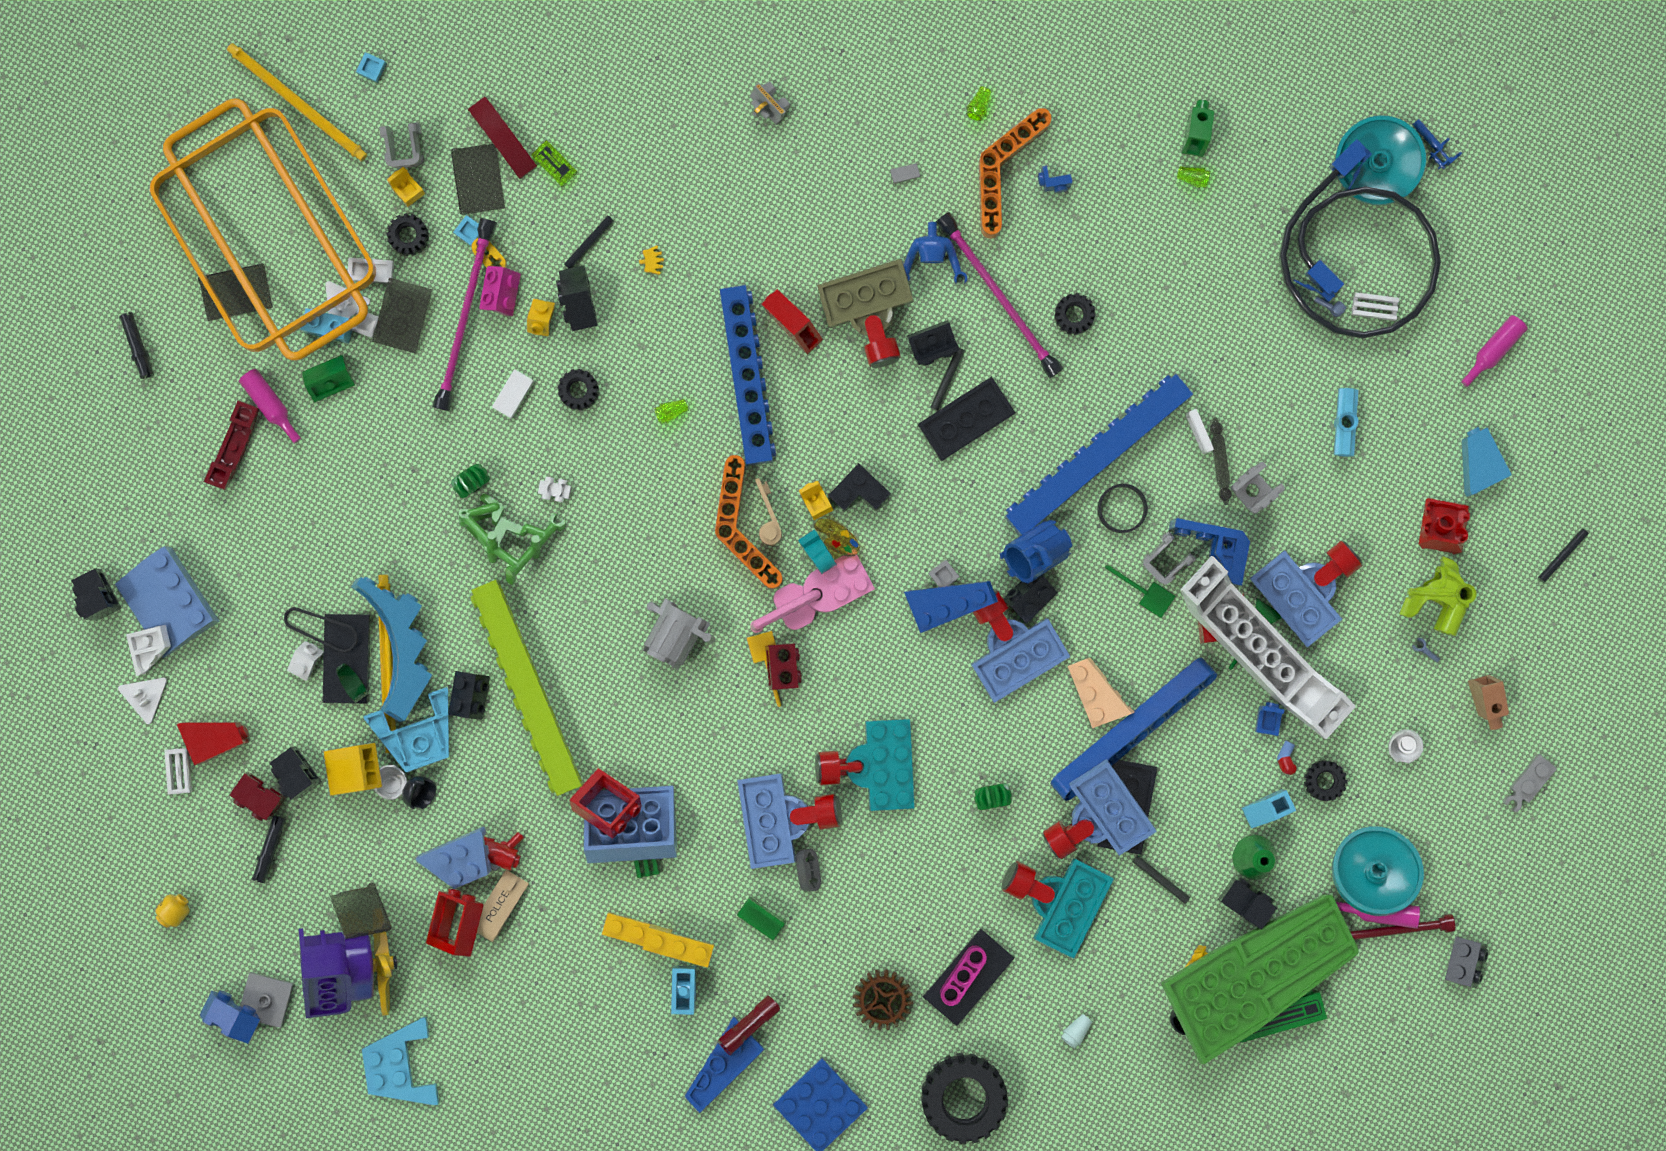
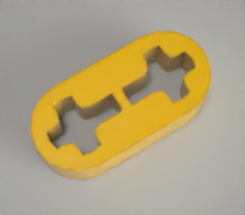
[471,238,507,268]

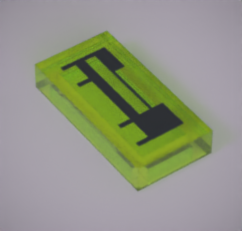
[531,140,578,187]

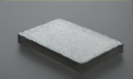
[372,278,433,354]

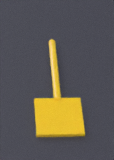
[746,631,781,707]

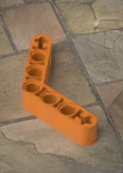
[979,108,1052,239]
[715,455,783,589]

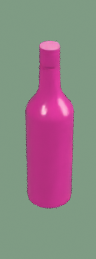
[1461,315,1528,387]
[238,369,301,444]
[1335,901,1420,928]

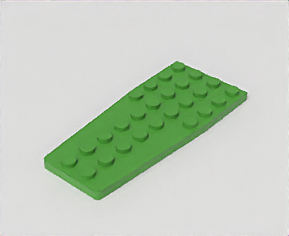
[1161,894,1359,1064]

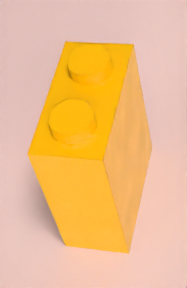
[323,743,382,796]

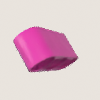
[940,946,987,1006]

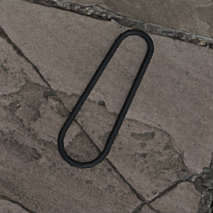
[284,607,358,653]

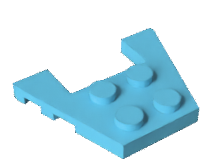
[363,687,449,772]
[362,1016,439,1105]

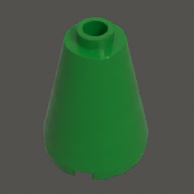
[1232,835,1277,880]

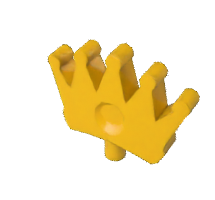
[639,245,664,275]

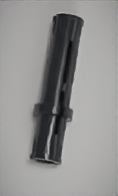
[119,312,154,379]
[251,815,287,884]

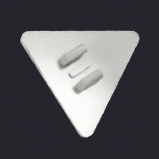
[326,281,370,318]
[118,678,167,724]

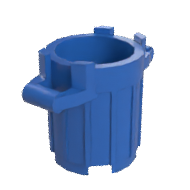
[1000,520,1072,583]

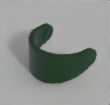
[336,663,368,703]

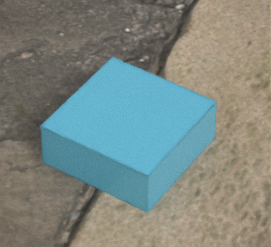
[356,52,387,83]
[453,215,478,246]

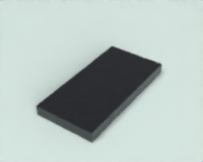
[917,376,1016,462]
[322,614,371,704]
[1097,760,1158,855]
[922,928,1015,1026]

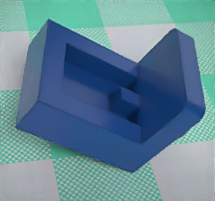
[1038,165,1072,193]
[1255,702,1285,736]

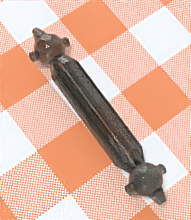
[1210,417,1232,505]

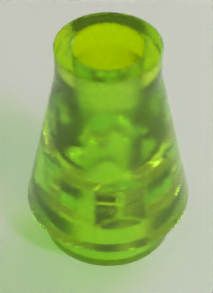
[966,86,992,121]
[1177,166,1211,189]
[654,398,689,424]

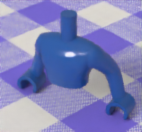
[904,222,967,284]

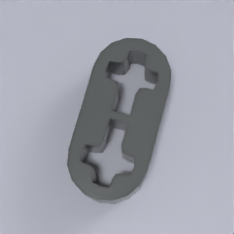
[796,849,821,892]

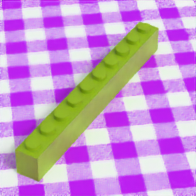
[470,579,584,796]

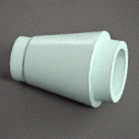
[1061,1014,1092,1049]

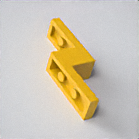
[602,912,714,968]

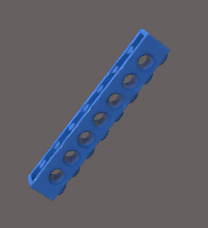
[720,285,776,466]

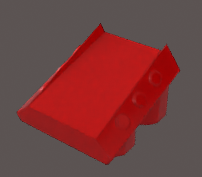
[1418,498,1470,555]

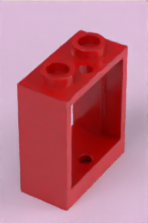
[569,768,642,839]
[426,889,484,957]

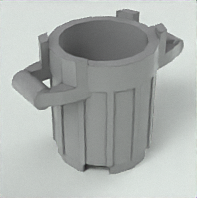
[643,598,715,670]

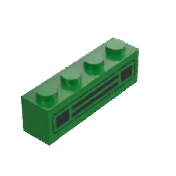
[1240,989,1328,1043]

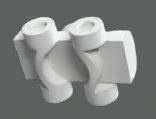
[538,477,571,502]

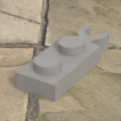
[1503,754,1557,812]

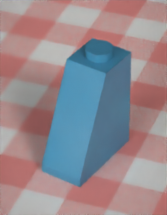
[1462,427,1512,497]

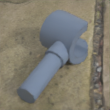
[1314,297,1346,317]
[1412,638,1440,663]

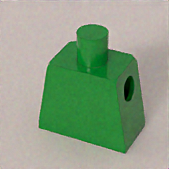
[1181,100,1215,157]

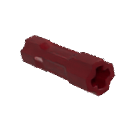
[717,995,780,1055]

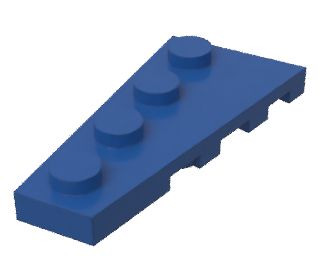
[904,581,998,633]
[684,1016,765,1113]

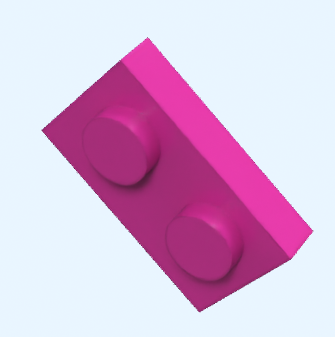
[479,266,521,317]

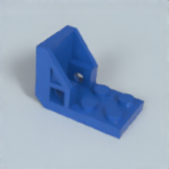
[1169,518,1250,587]

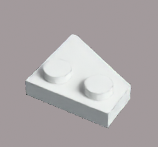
[126,625,171,676]

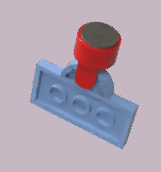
[1250,541,1363,647]
[971,590,1070,703]
[1043,759,1157,860]
[737,773,842,869]

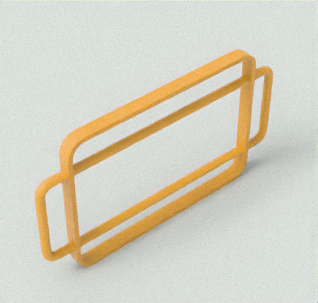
[150,98,376,361]

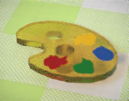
[814,518,860,557]

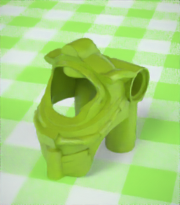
[1399,556,1477,637]

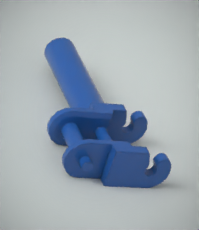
[1412,119,1462,170]

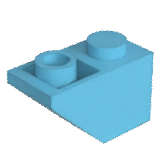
[1241,789,1296,828]

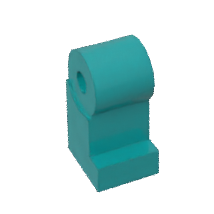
[798,529,837,574]

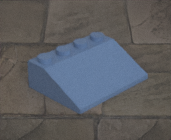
[115,546,220,658]
[584,786,677,863]

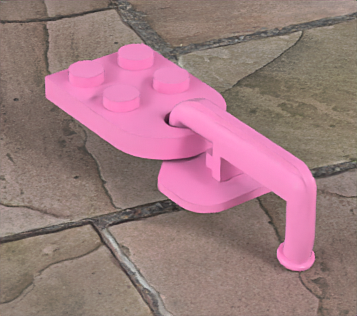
[750,550,875,633]

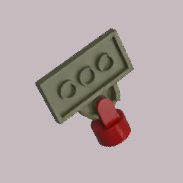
[817,259,914,368]

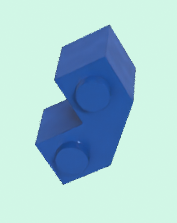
[200,990,260,1044]

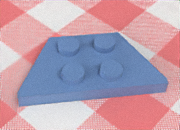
[416,827,492,889]

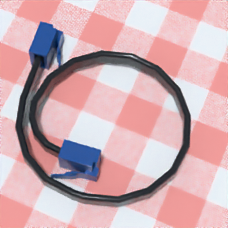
[1279,139,1441,339]

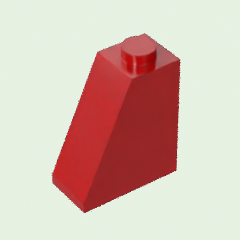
[761,289,823,355]
[176,722,249,765]

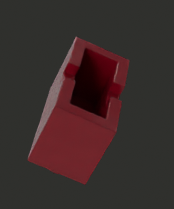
[229,772,286,821]

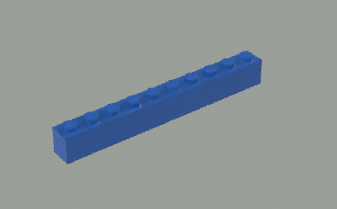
[1004,374,1193,536]

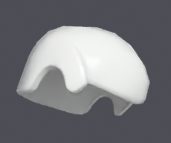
[1389,729,1424,763]
[374,765,407,800]

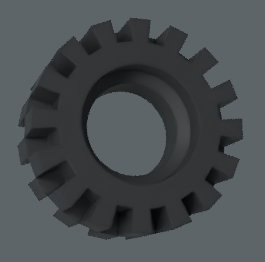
[386,213,429,256]
[1054,293,1096,335]
[557,369,599,411]
[1304,761,1348,801]

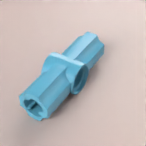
[1334,388,1359,457]

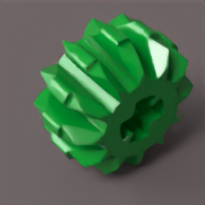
[451,464,490,498]
[974,783,1012,811]

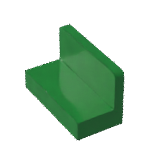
[302,355,355,403]
[737,896,786,940]

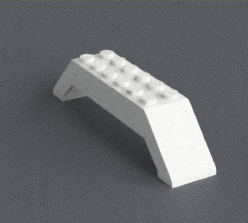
[1181,556,1356,739]

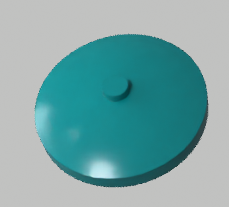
[1335,115,1426,206]
[1332,826,1424,916]

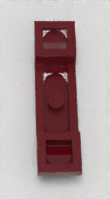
[468,96,537,179]
[203,401,259,490]

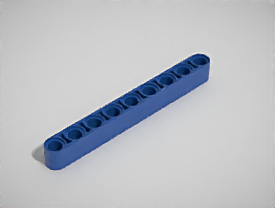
[1050,658,1217,801]

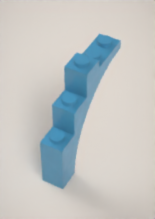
[351,577,432,722]

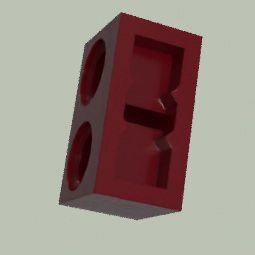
[765,643,802,690]

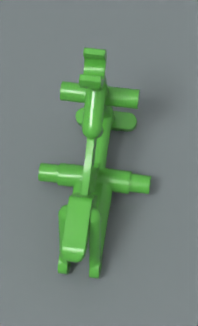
[458,494,566,585]

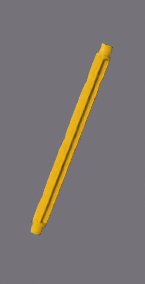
[227,43,367,162]
[377,575,396,753]

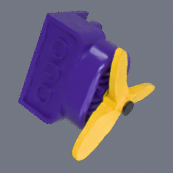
[299,909,397,1019]

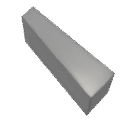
[890,163,920,184]

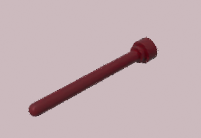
[1350,914,1455,940]

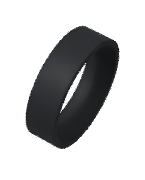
[1097,484,1148,533]

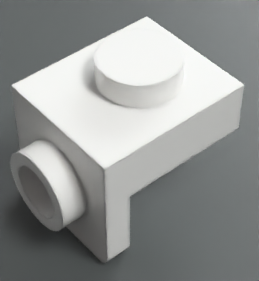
[287,641,324,681]

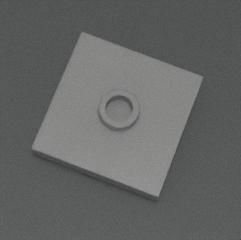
[240,972,294,1028]

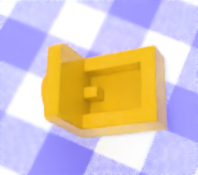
[387,167,425,207]
[527,298,555,336]
[799,481,834,521]

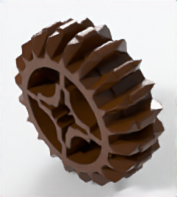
[853,969,913,1031]

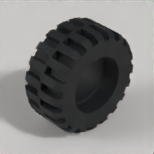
[921,1053,1008,1144]

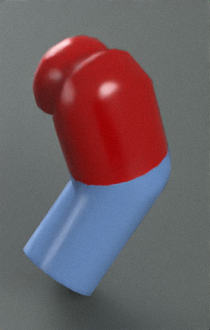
[1277,741,1297,775]

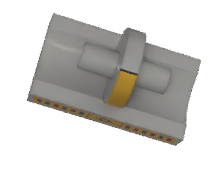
[750,82,790,125]

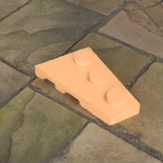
[1068,657,1134,728]

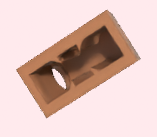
[1468,675,1509,730]

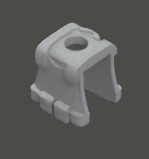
[379,122,424,169]
[1230,462,1285,514]
[1142,531,1196,584]

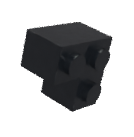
[556,265,598,332]
[828,463,891,512]
[71,568,122,621]
[270,746,322,800]
[1217,878,1277,930]

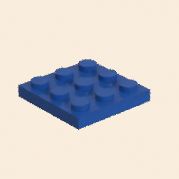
[773,1057,868,1151]

